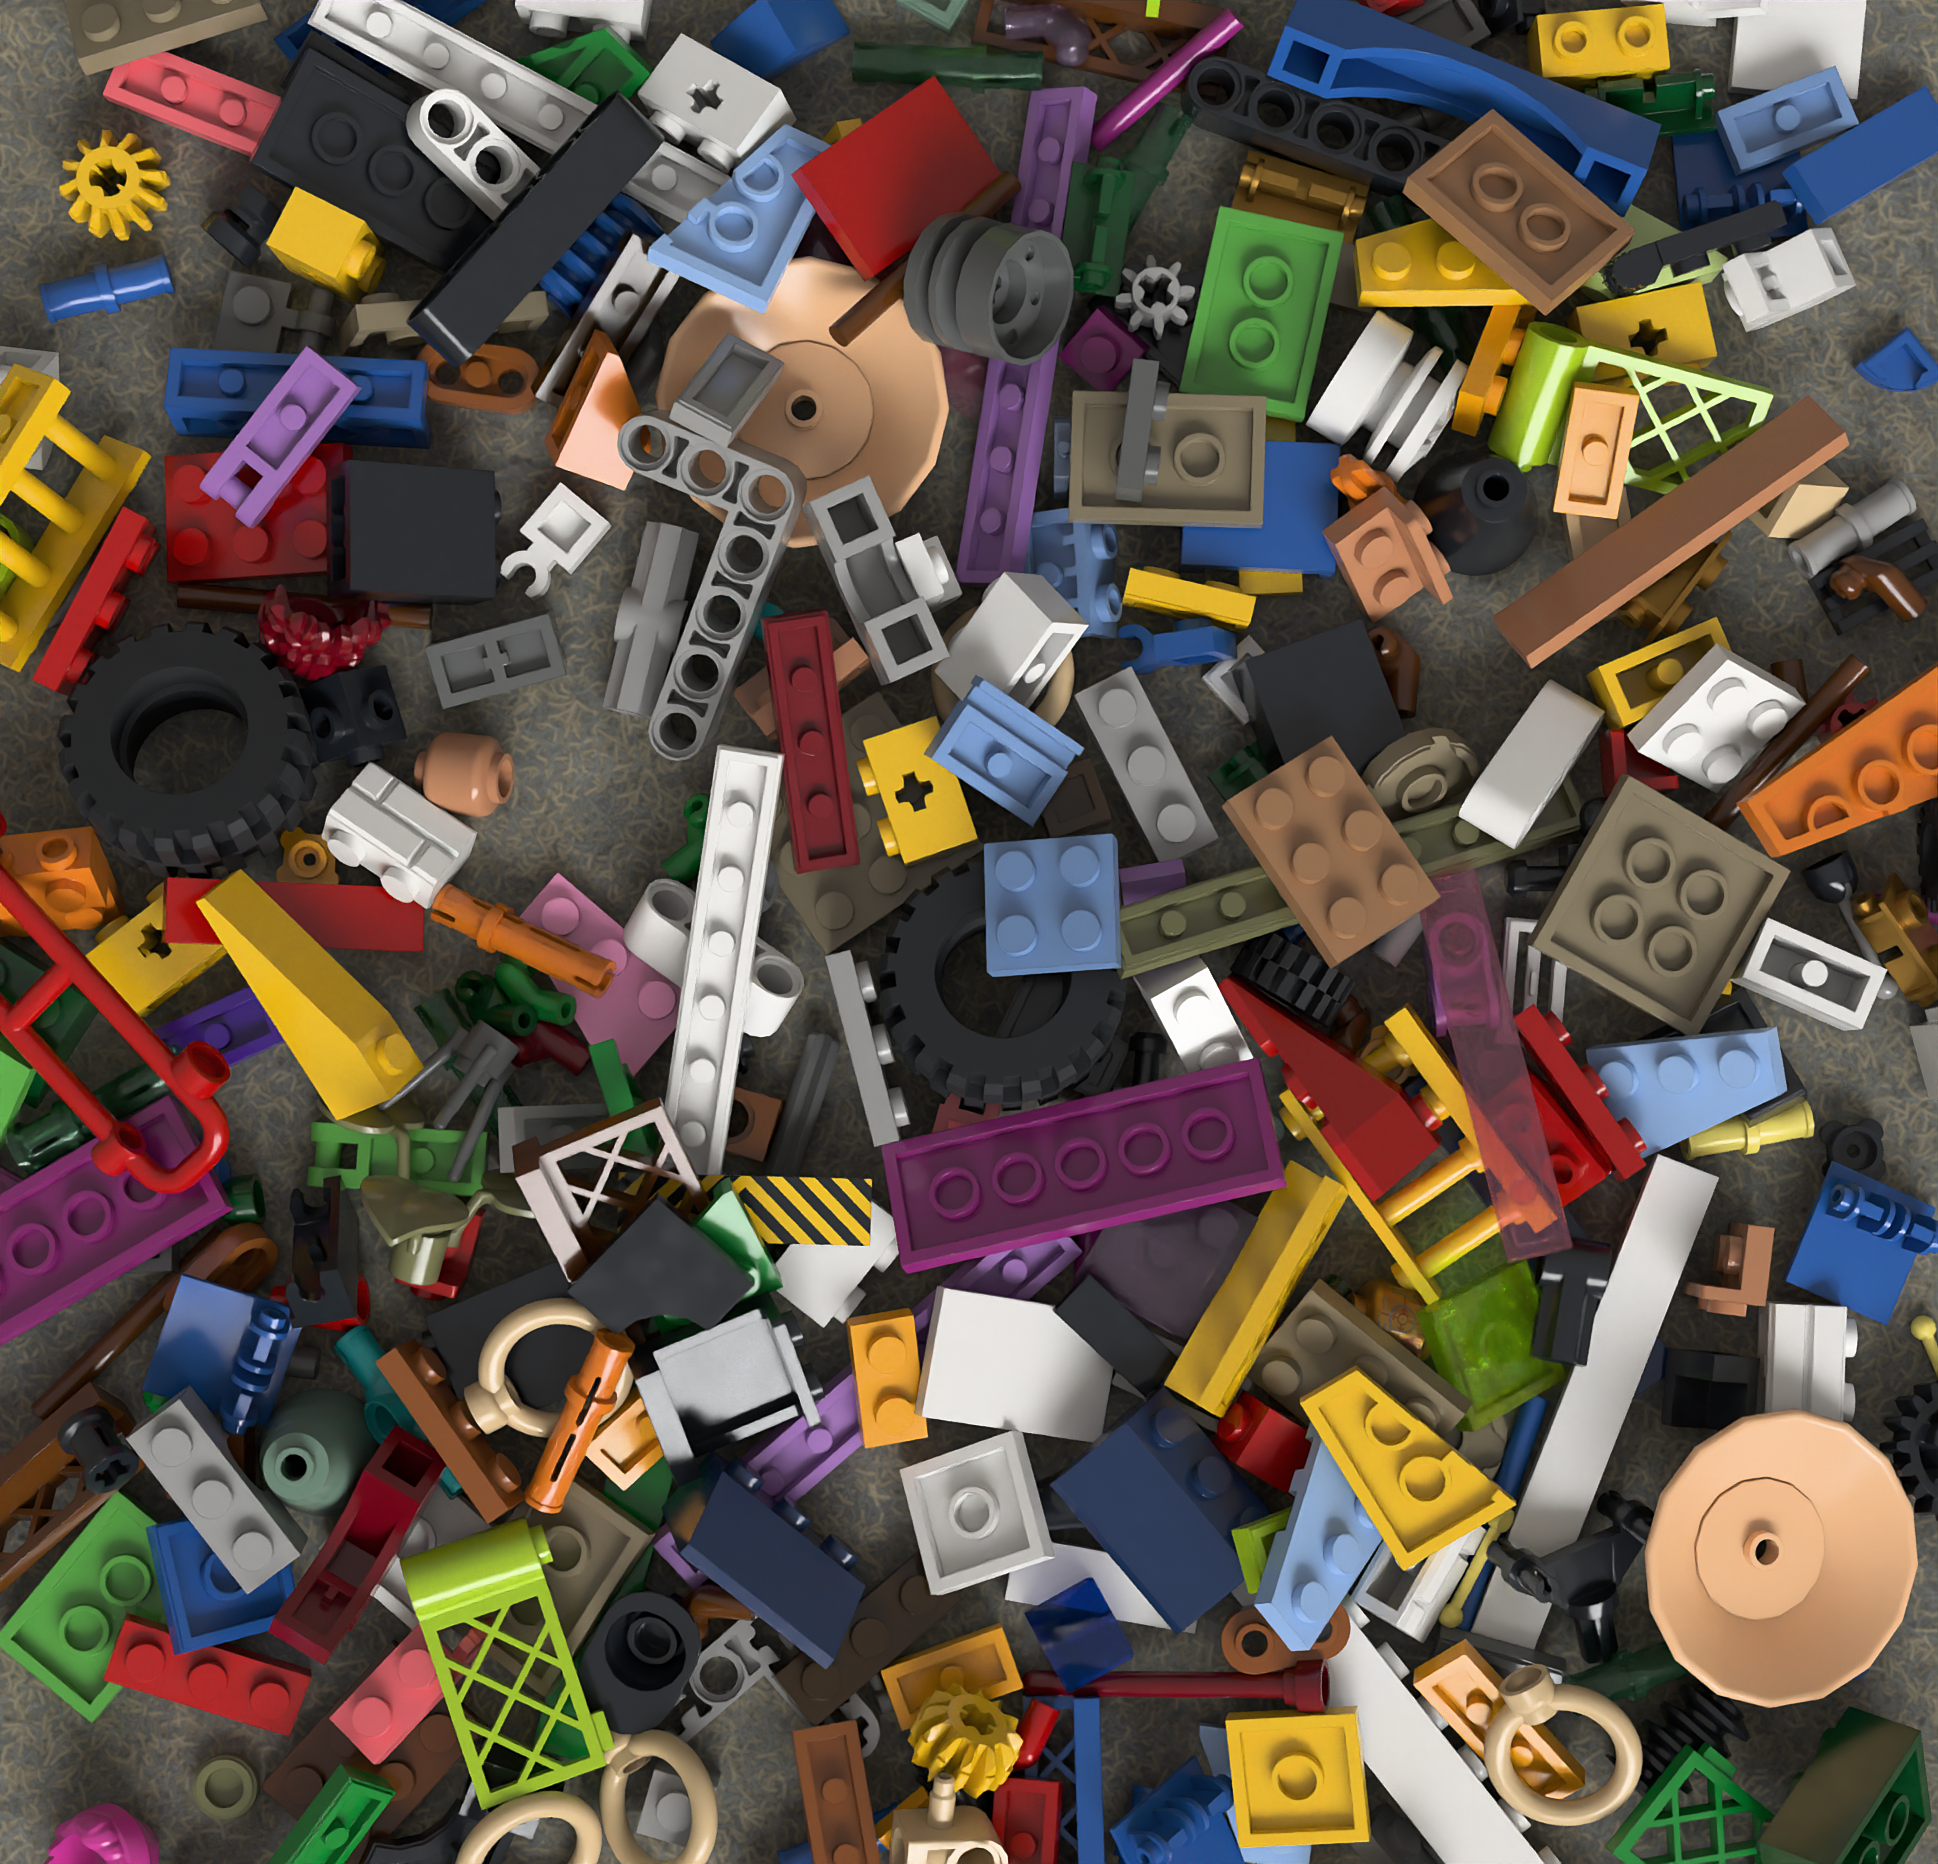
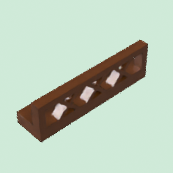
[971,0,1237,101]
[0,1381,146,1593]

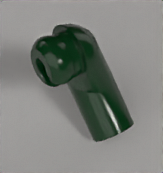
[455,970,537,1036]

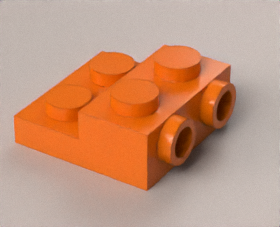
[0,826,125,937]

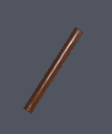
[829,171,1021,347]
[177,583,434,630]
[1703,653,1870,831]
[31,1225,222,1421]

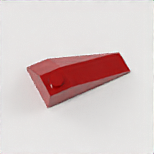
[1217,973,1443,1202]

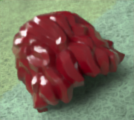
[257,584,392,680]

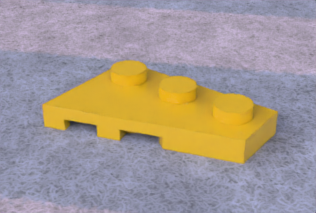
[1353,218,1532,307]

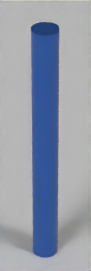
[1455,1392,1550,1632]

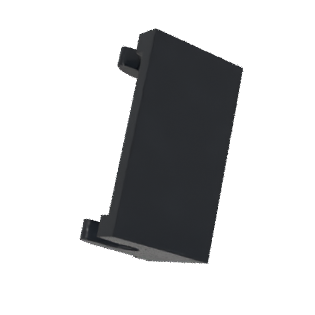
[285,1175,359,1329]

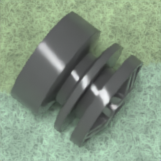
[904,211,1074,366]

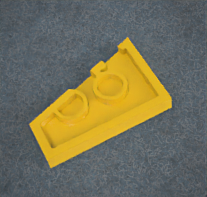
[1300,1365,1517,1571]

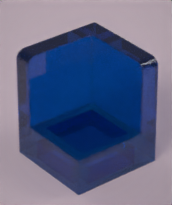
[1024,1577,1134,1694]

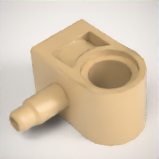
[889,1772,1008,1864]

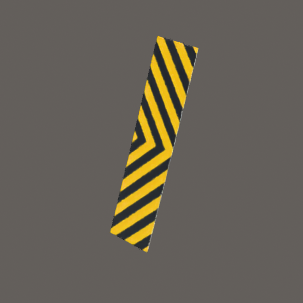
[617,1172,872,1246]

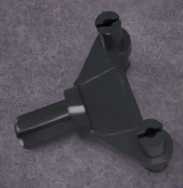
[1486,1490,1654,1665]

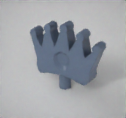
[1054,416,1071,500]

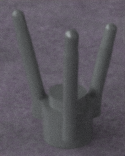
[377,1019,520,1182]

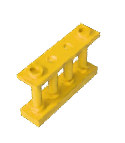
[0,363,152,672]
[1278,1002,1558,1307]

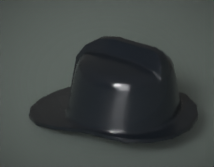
[577,1591,702,1734]

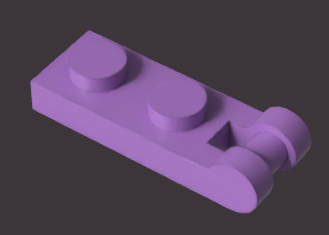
[199,346,362,529]

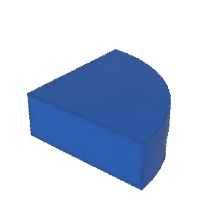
[1854,326,1938,392]

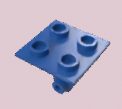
[1671,129,1808,239]
[1782,1161,1938,1325]
[142,1273,302,1435]
[1109,1756,1246,1864]

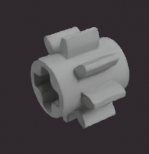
[1114,255,1195,340]

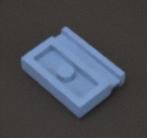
[924,675,1084,827]

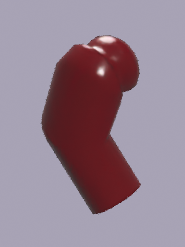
[503,1020,591,1077]

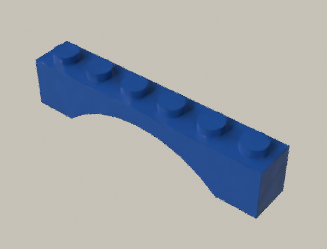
[1267,0,1661,218]

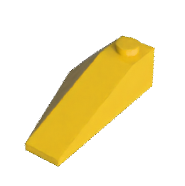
[196,869,424,1121]

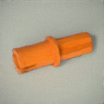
[1330,454,1407,510]

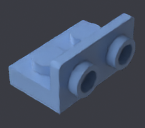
[1024,508,1122,639]

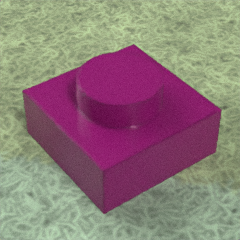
[1059,305,1151,392]

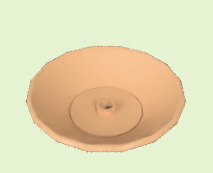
[655,256,949,548]
[1644,1408,1918,1708]

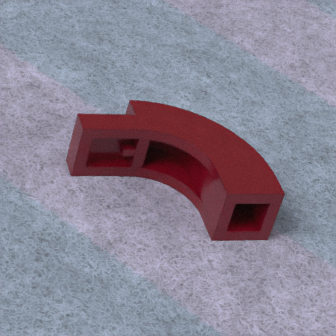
[268,1425,447,1665]

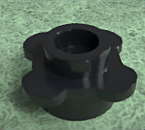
[1819,1118,1886,1181]

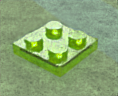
[1416,1259,1567,1432]

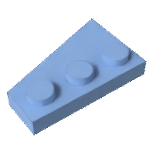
[646,124,832,314]
[1586,1027,1788,1175]
[1254,1421,1383,1651]

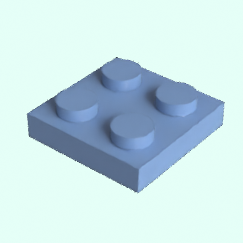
[984,833,1122,977]

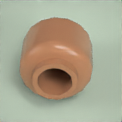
[414,732,515,817]

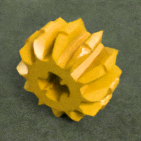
[59,130,171,241]
[907,1683,1023,1799]

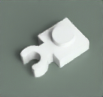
[500,482,611,601]

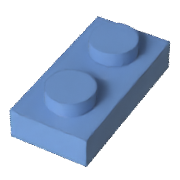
[1714,66,1859,176]

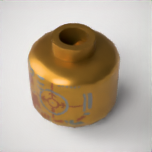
[1345,1279,1440,1361]

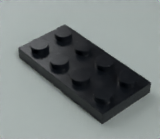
[247,48,501,276]

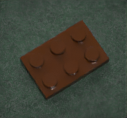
[260,1640,488,1864]

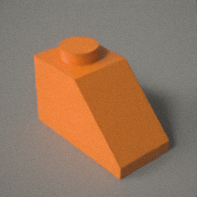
[544,329,651,491]

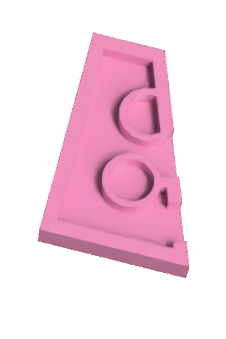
[520,873,682,1078]

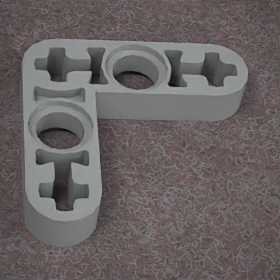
[651,1615,881,1758]

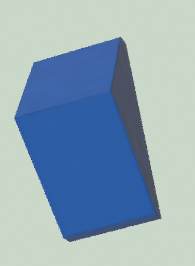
[710,0,850,82]

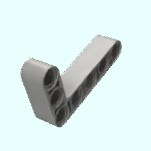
[617,409,807,761]

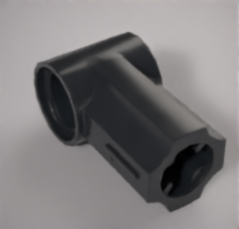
[1529,1231,1612,1367]

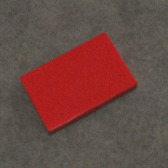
[791,76,1001,282]

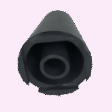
[1413,450,1538,576]

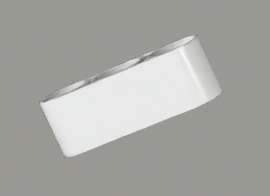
[406,88,540,221]
[1458,679,1606,849]
[623,878,804,1037]

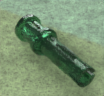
[6,1044,183,1176]

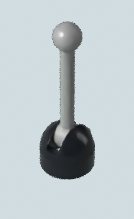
[1801,850,1898,1000]

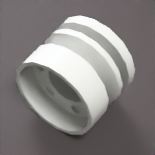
[1306,310,1469,483]

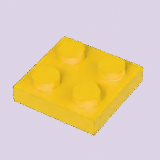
[1225,1706,1371,1848]

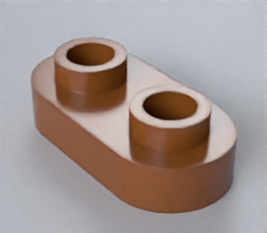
[416,343,540,415]
[163,1222,278,1314]
[1220,1603,1351,1675]

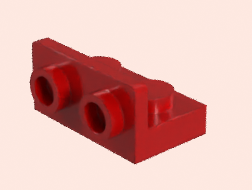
[1481,1064,1611,1207]

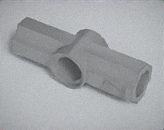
[603,521,701,720]

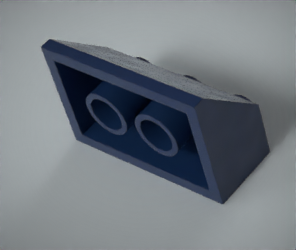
[1050,1386,1272,1635]
[661,1451,866,1669]

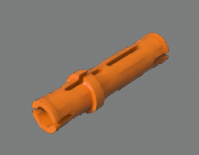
[430,883,617,999]
[523,1328,635,1514]

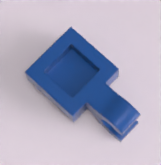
[1118,618,1238,675]

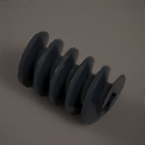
[1605,1683,1751,1810]

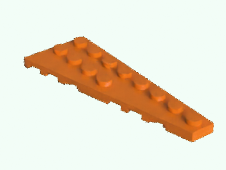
[1736,662,1938,858]

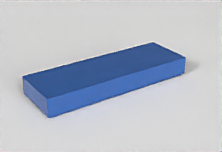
[1782,86,1938,226]

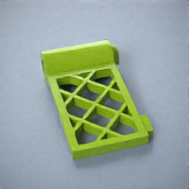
[1487,321,1774,494]
[399,1516,615,1810]

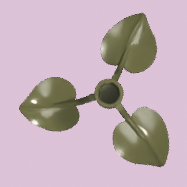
[316,1093,583,1285]

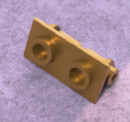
[1231,149,1369,244]
[1618,530,1733,648]
[1851,872,1938,1007]

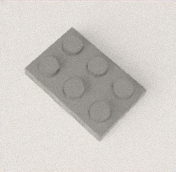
[825,950,911,1147]

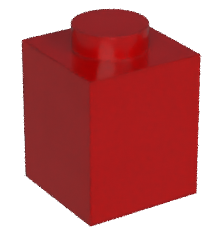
[1212,1390,1312,1498]

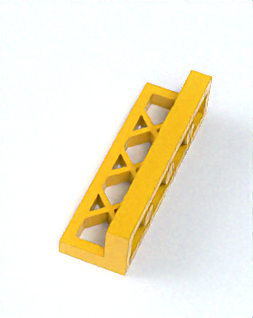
[1164,1159,1348,1418]

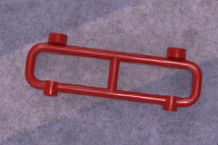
[0,812,230,1194]

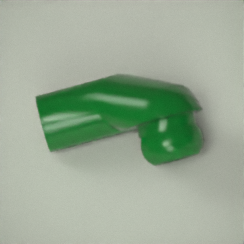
[661,793,710,885]
[495,954,577,1026]

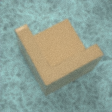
[1747,464,1849,539]

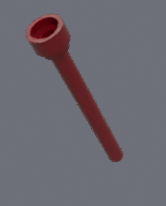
[1022,1659,1330,1712]

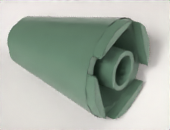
[258,1388,380,1517]

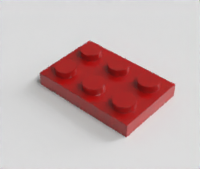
[164,443,353,585]
[32,506,161,696]

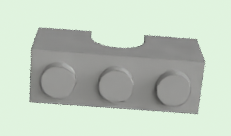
[802,475,950,685]
[1072,666,1219,863]
[126,1385,308,1595]

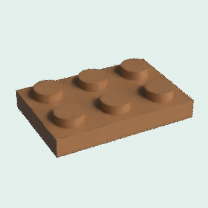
[1402,108,1636,316]
[1222,735,1441,969]

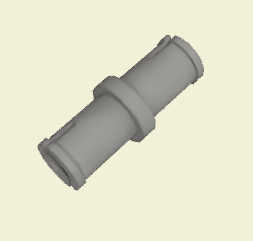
[1787,477,1916,579]

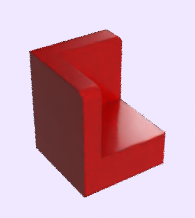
[1598,728,1679,798]

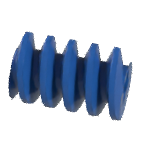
[537,192,667,321]

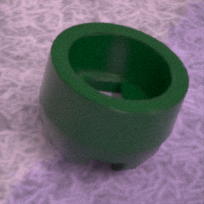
[220,1173,266,1226]

